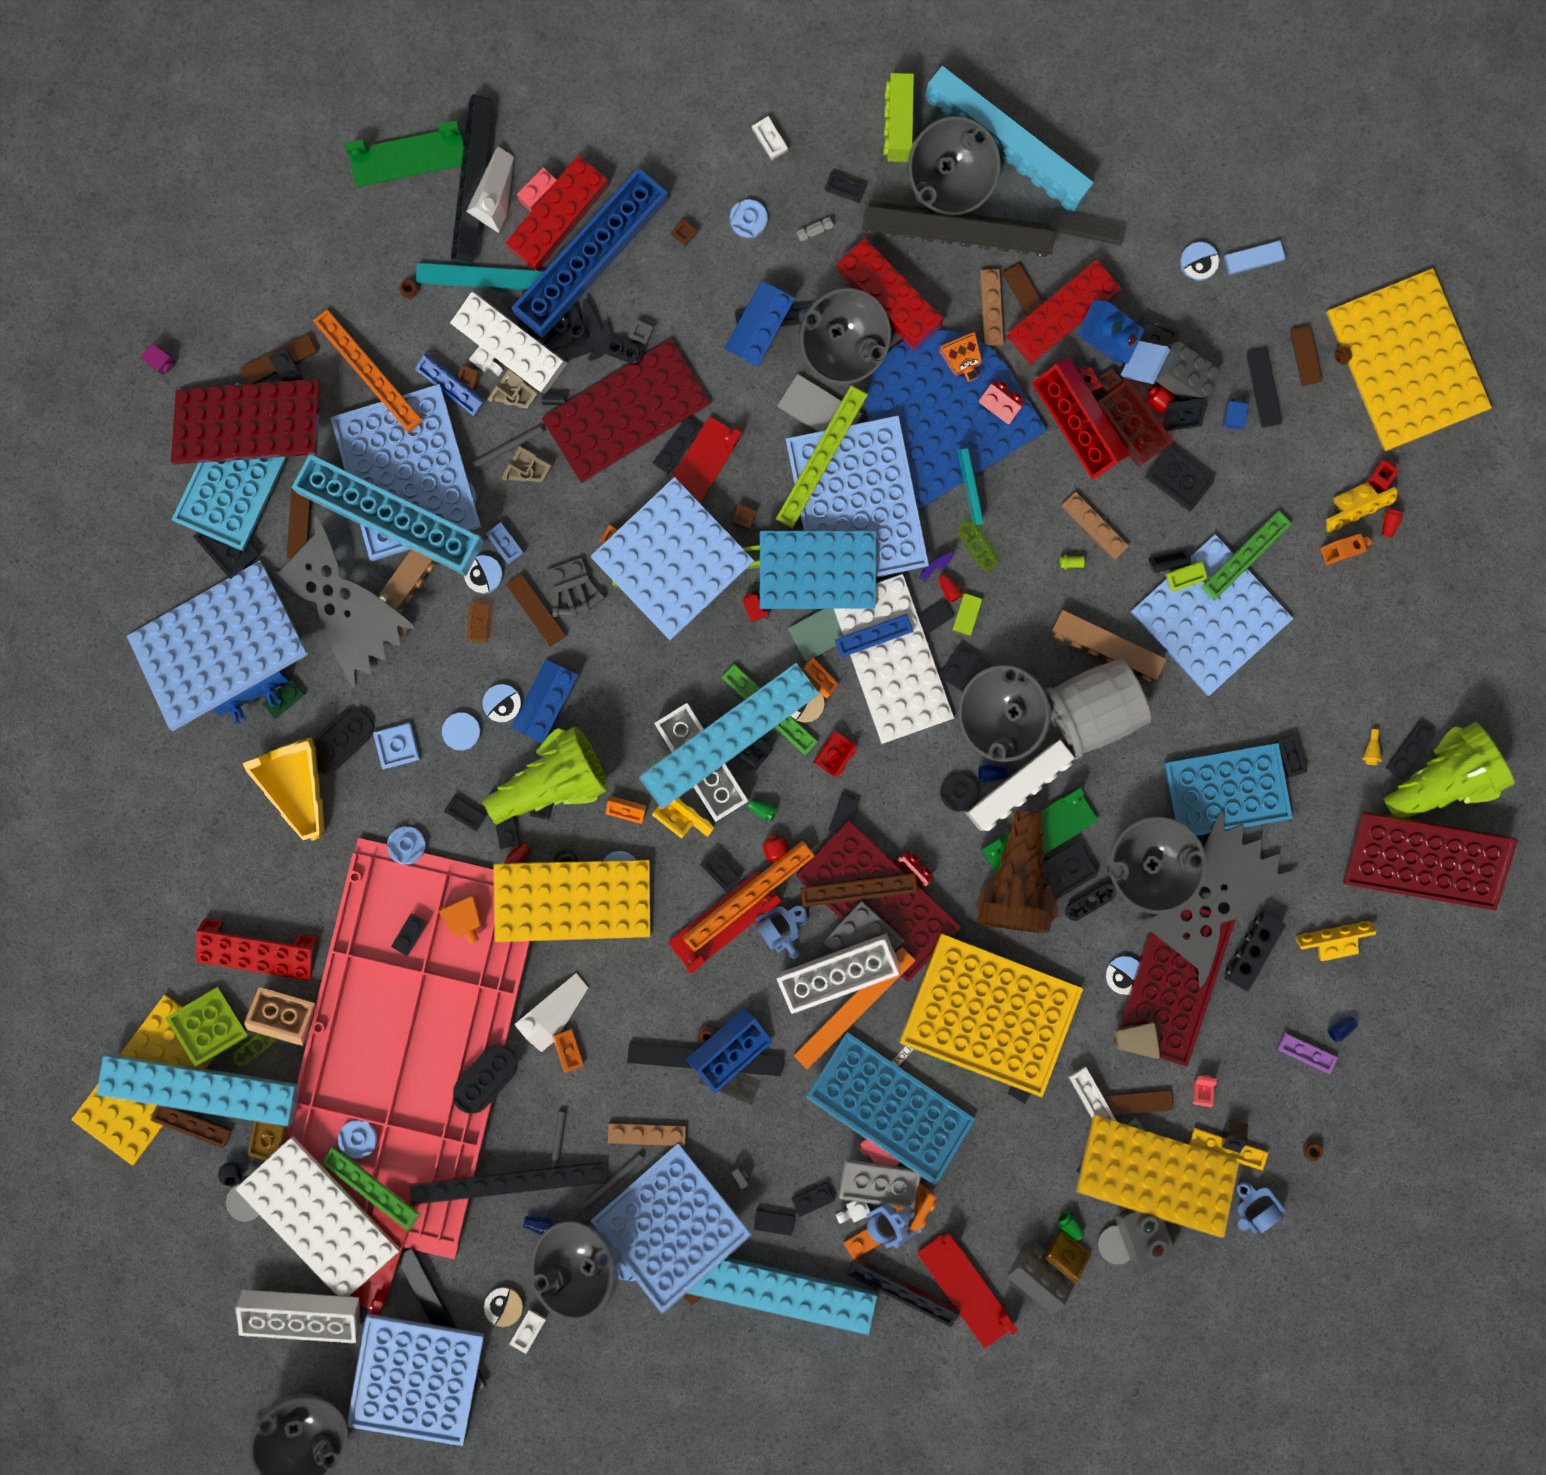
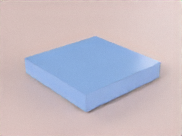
[1121,341,1170,384]
[373,723,420,770]

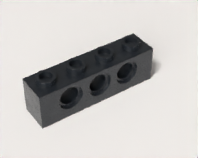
[1224,912,1286,992]

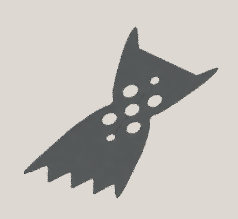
[267,515,415,688]
[1134,812,1297,987]

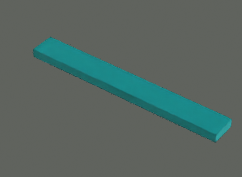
[416,263,544,291]

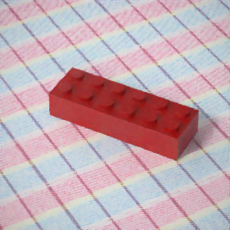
[505,156,609,271]
[837,238,943,351]
[1006,260,1121,366]
[1032,358,1130,480]

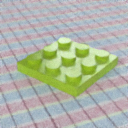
[165,987,248,1068]

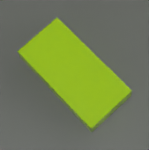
[1165,561,1208,592]
[952,593,982,636]

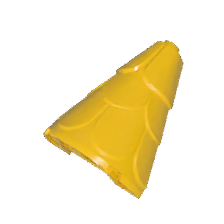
[243,737,324,841]

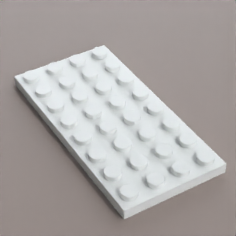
[834,574,954,744]
[236,1136,400,1297]

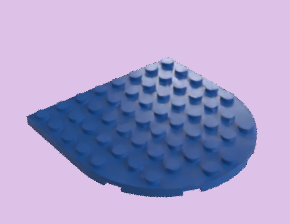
[866,330,1047,510]

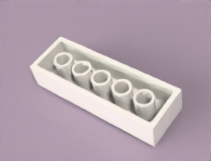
[450,292,568,394]
[654,703,749,822]
[965,740,1074,831]
[777,933,901,1014]
[236,1290,361,1343]

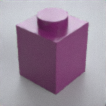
[140,343,175,375]

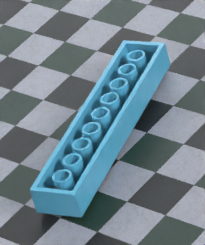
[925,66,1094,212]
[291,455,484,576]
[639,663,819,809]
[97,1054,300,1126]
[687,1257,877,1335]

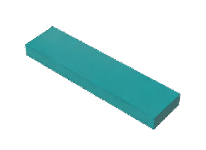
[957,448,984,525]

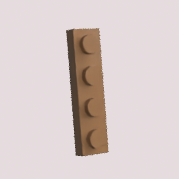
[980,269,1004,346]
[1061,492,1129,560]
[608,1123,686,1146]

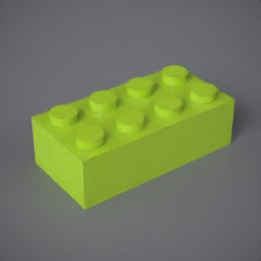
[884,73,914,162]

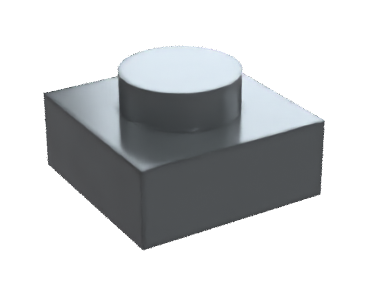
[628,319,654,346]
[731,1166,750,1189]

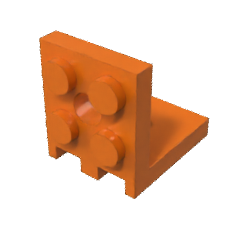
[879,1182,937,1232]

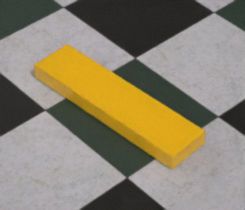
[1188,1127,1269,1171]

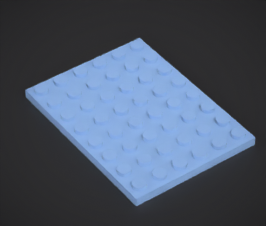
[330,384,482,561]
[786,416,929,577]
[127,561,308,731]

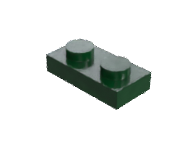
[262,680,305,719]

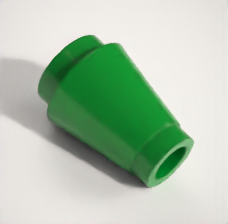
[748,798,778,822]
[1057,1211,1085,1241]

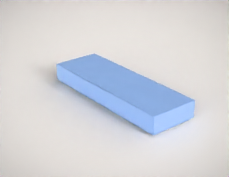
[1224,241,1285,275]

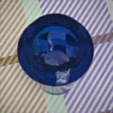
[978,764,1008,783]
[1327,1017,1358,1042]
[523,1216,553,1236]

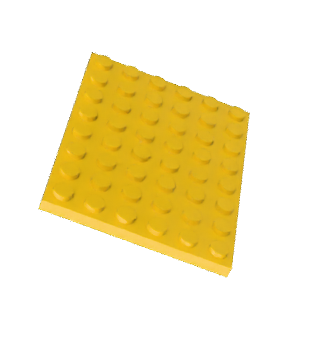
[1326,269,1492,451]
[899,933,1083,1097]

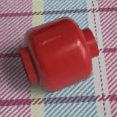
[1147,384,1175,413]
[762,834,789,864]

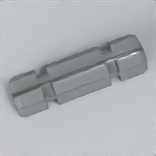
[797,217,834,241]

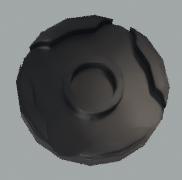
[940,773,978,812]

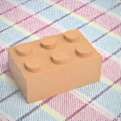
[245,987,316,1046]

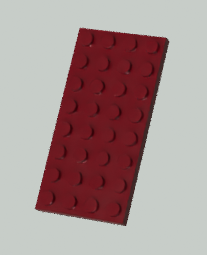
[541,339,711,483]
[171,379,321,465]
[1343,811,1518,911]
[796,820,961,982]
[1113,908,1235,1067]

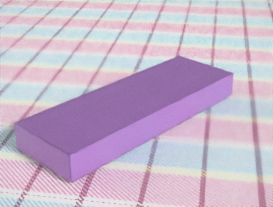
[1276,1032,1338,1075]

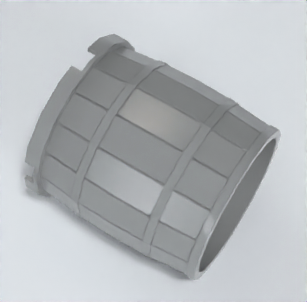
[1045,658,1151,760]

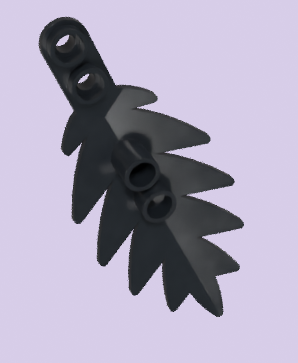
[501,290,643,364]

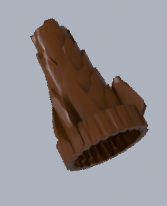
[976,810,1058,933]

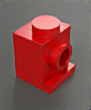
[1077,367,1102,394]
[1365,460,1399,492]
[742,591,768,623]

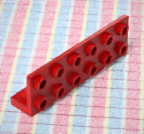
[667,417,742,503]
[668,871,782,974]
[196,918,317,981]
[349,1202,416,1316]
[917,1230,1018,1348]

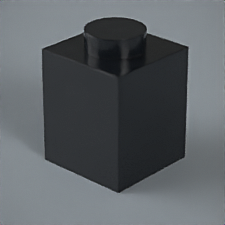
[1222,1118,1248,1153]

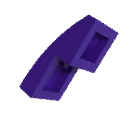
[919,552,954,582]

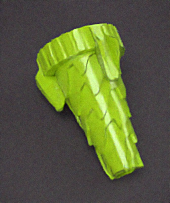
[1384,722,1515,819]
[482,727,609,825]

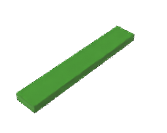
[1201,510,1292,601]
[721,664,818,755]
[321,1146,421,1231]

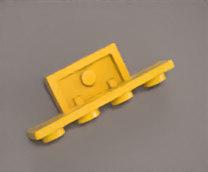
[1326,482,1397,532]
[652,798,714,839]
[1295,921,1376,961]

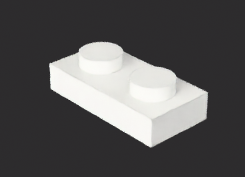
[752,117,788,160]
[510,1309,546,1354]

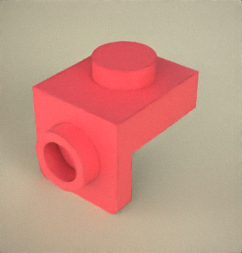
[1192,1075,1217,1107]

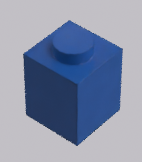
[1222,399,1248,430]

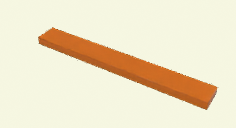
[313,309,423,433]
[682,840,815,952]
[794,946,916,1069]

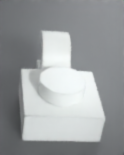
[469,346,503,376]
[835,1201,870,1224]

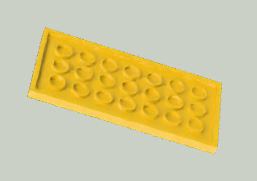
[494,860,650,942]
[71,994,215,1166]
[1076,1115,1239,1238]

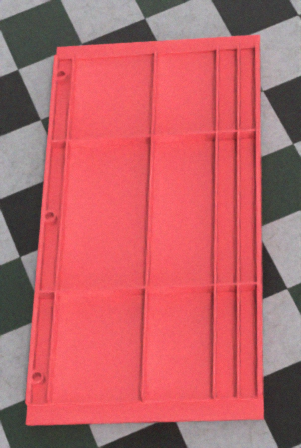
[285,838,531,1259]

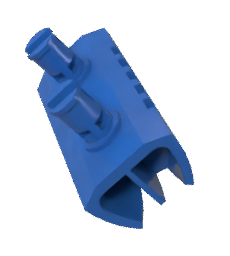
[212,668,290,724]

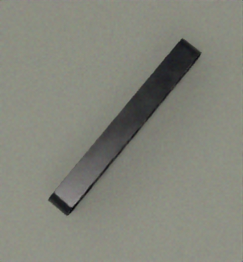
[451,94,493,265]

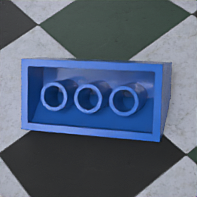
[724,281,795,367]
[511,659,580,743]
[686,1008,772,1094]

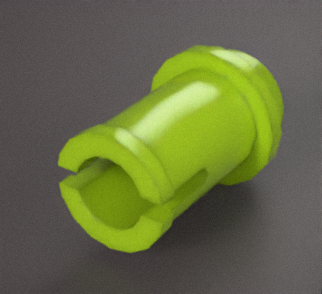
[1059,555,1085,570]

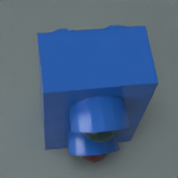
[1077,300,1145,364]

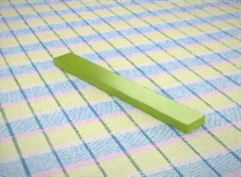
[776,385,868,529]

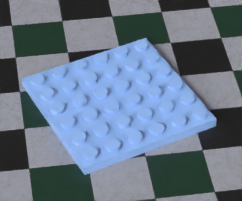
[590,477,754,641]
[1130,534,1293,696]
[591,1143,752,1313]
[347,1314,484,1446]

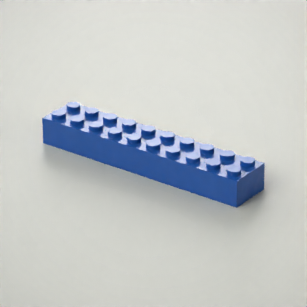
[512,168,668,339]

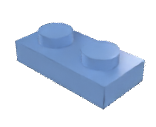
[486,522,524,565]

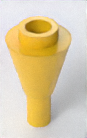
[1362,729,1382,765]

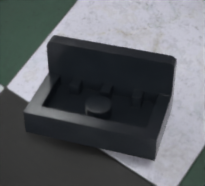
[736,738,773,771]

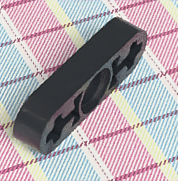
[1065,884,1116,921]

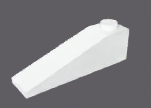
[466,146,514,232]
[514,973,589,1052]

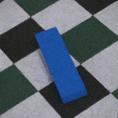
[415,353,485,417]
[835,614,914,658]

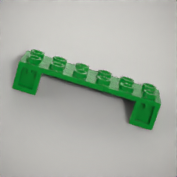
[344,121,464,187]
[980,788,1098,872]

